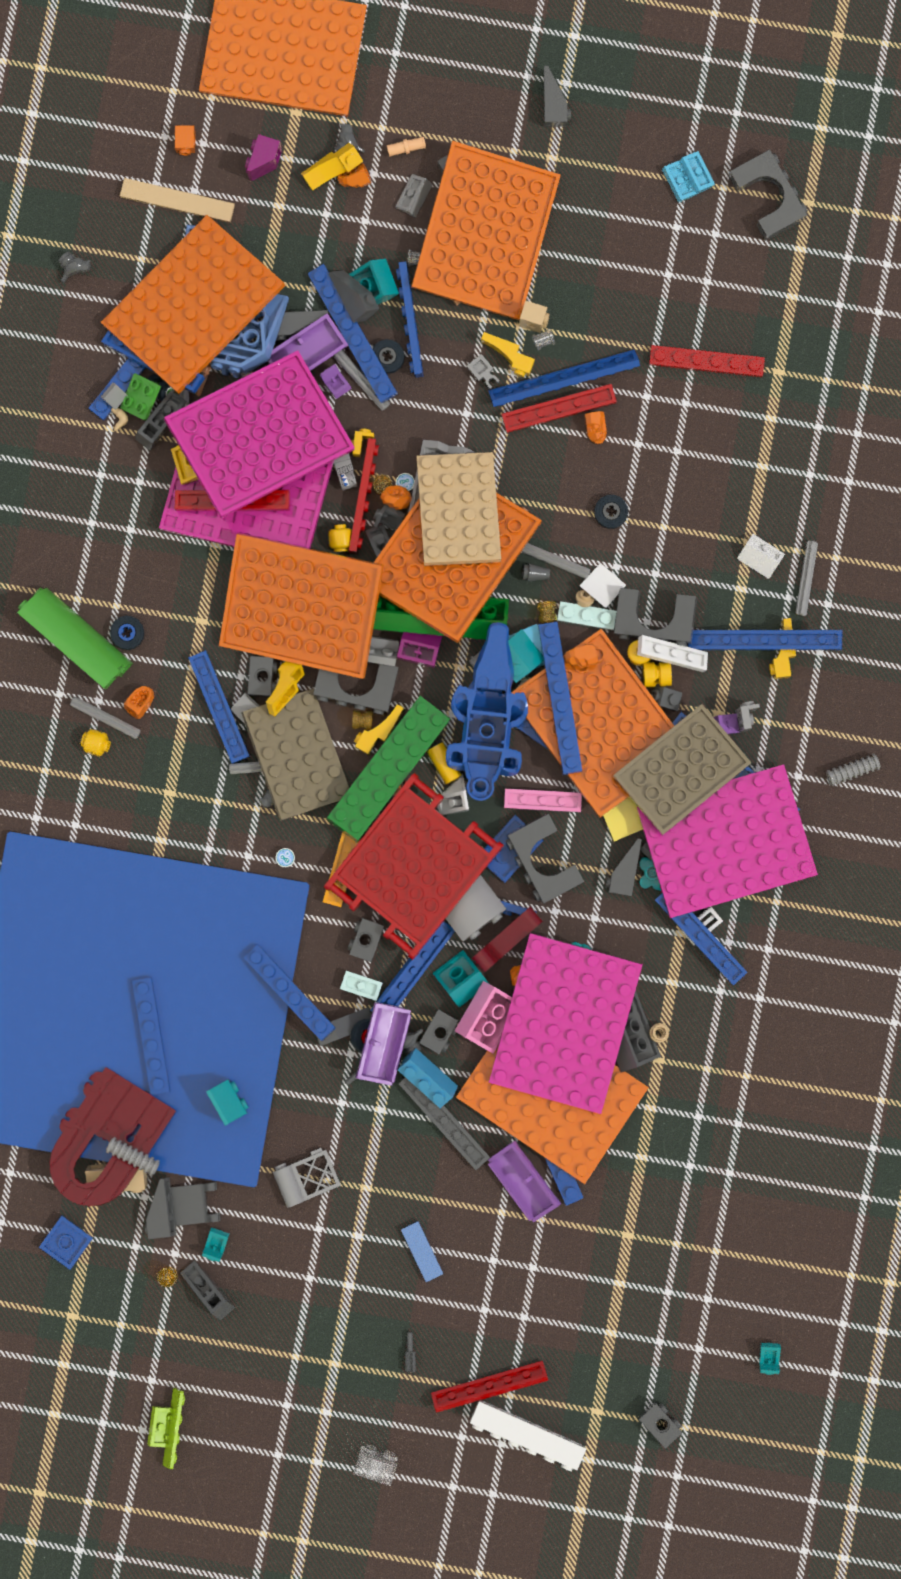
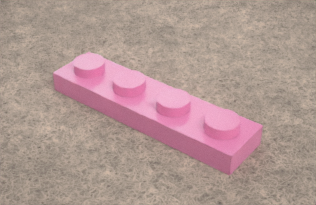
[504,789,582,812]

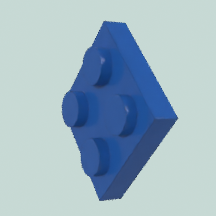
[39,1215,94,1270]

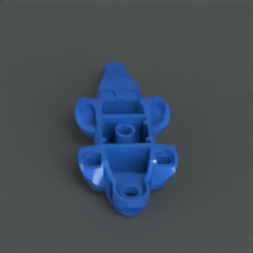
[446,622,528,801]

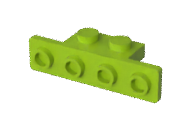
[147,1388,185,1469]

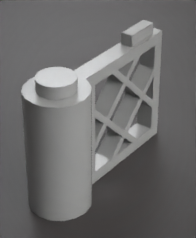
[273,1148,341,1208]

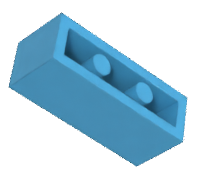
[398,1048,458,1108]

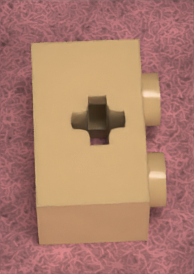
[519,300,550,333]

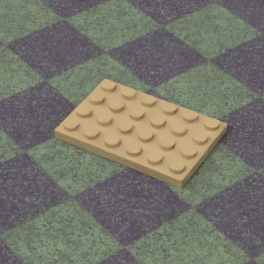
[416,452,501,566]

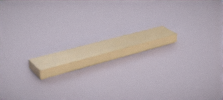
[120,178,235,223]

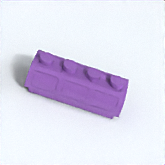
[267,313,348,371]
[355,1002,411,1086]
[488,1141,561,1222]

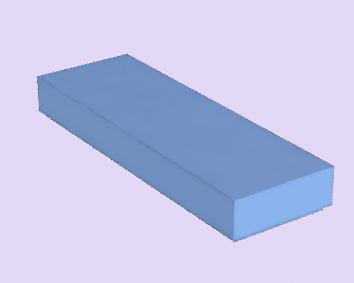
[401,1221,443,1282]

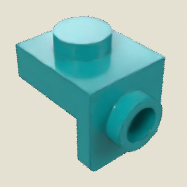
[202,1227,230,1262]
[759,1343,781,1375]

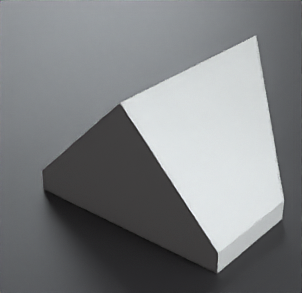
[438,773,469,815]

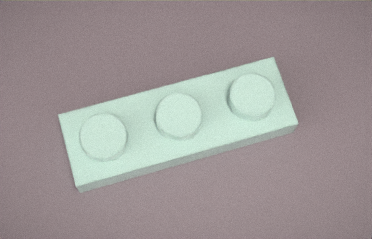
[557,601,617,630]

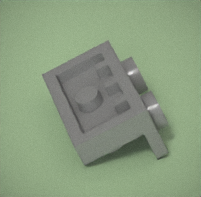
[368,636,399,666]
[735,701,760,733]

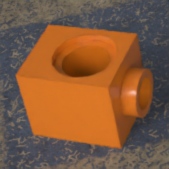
[175,125,196,156]

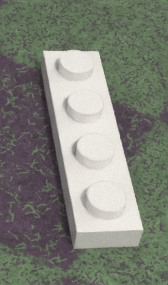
[637,635,708,672]

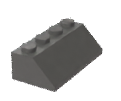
[616,990,661,1073]

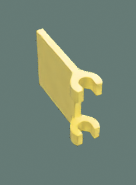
[603,797,643,841]

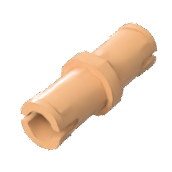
[387,136,426,157]

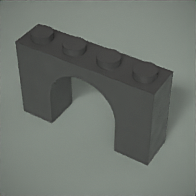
[729,150,808,241]
[614,588,697,647]
[313,664,399,715]
[505,813,584,903]

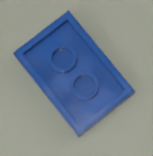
[484,815,544,883]

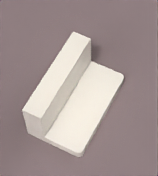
[737,534,785,579]

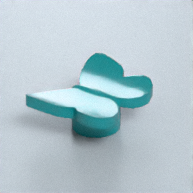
[640,857,661,891]

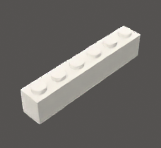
[470,1400,586,1471]

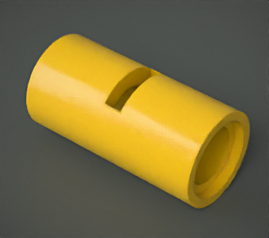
[427,742,462,785]

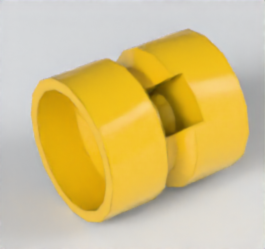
[643,662,672,687]

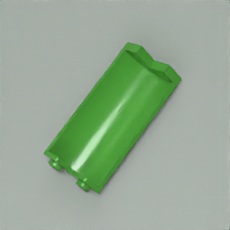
[17,588,133,690]

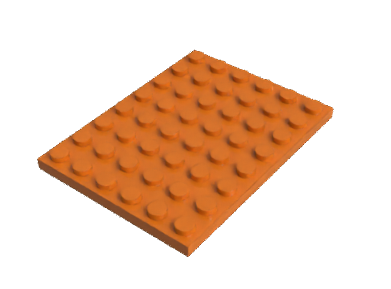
[199,0,367,117]
[411,141,561,321]
[101,215,286,394]
[374,493,542,643]
[219,533,384,679]
[511,629,674,818]
[456,1043,649,1184]

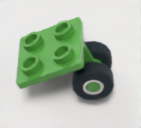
[120,373,178,421]

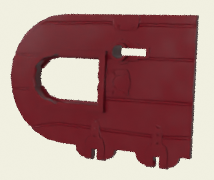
[50,1067,176,1207]

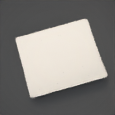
[580,563,626,608]

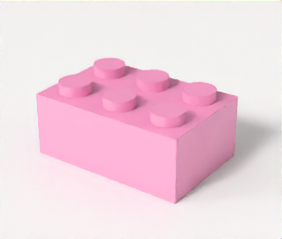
[455,981,512,1053]

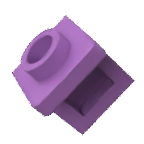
[320,364,352,399]
[714,714,740,734]

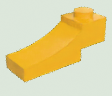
[301,143,363,190]
[481,332,535,378]
[769,618,796,680]
[266,661,305,717]
[354,704,404,755]

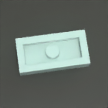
[340,971,383,1001]

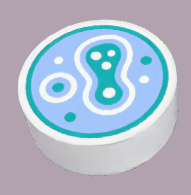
[396,473,415,492]
[276,848,295,868]

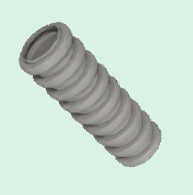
[826,754,880,786]
[106,1137,160,1176]

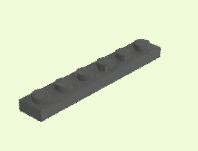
[399,1077,490,1170]

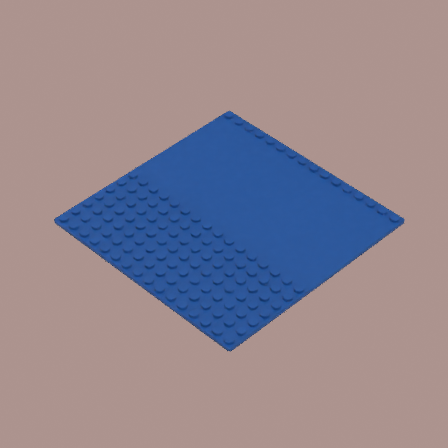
[0,832,309,1187]

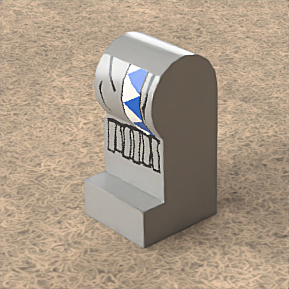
[334,453,357,490]

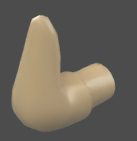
[111,408,129,431]

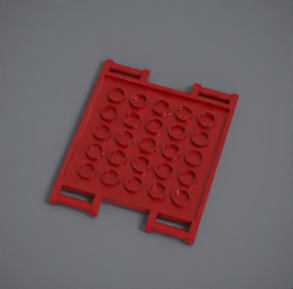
[324,773,504,960]

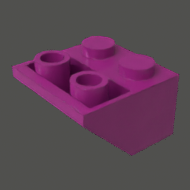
[245,134,282,181]
[397,632,442,668]

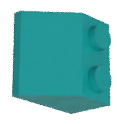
[349,258,399,305]
[508,629,544,683]
[433,950,489,1007]
[206,1079,249,1126]

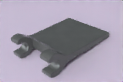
[171,1182,221,1226]

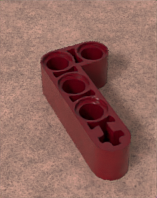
[472,907,543,973]

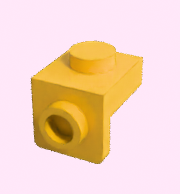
[351,429,374,457]

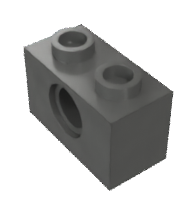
[248,656,277,697]
[347,918,385,963]
[419,1009,458,1054]
[638,1402,682,1449]

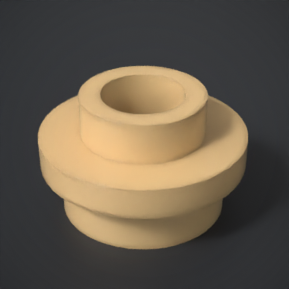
[576,590,595,607]
[649,1023,669,1043]

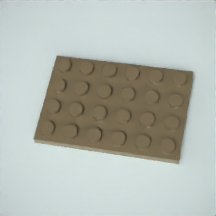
[241,688,349,821]
[613,704,751,836]

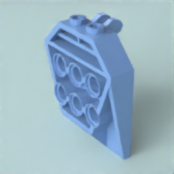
[209,294,289,378]

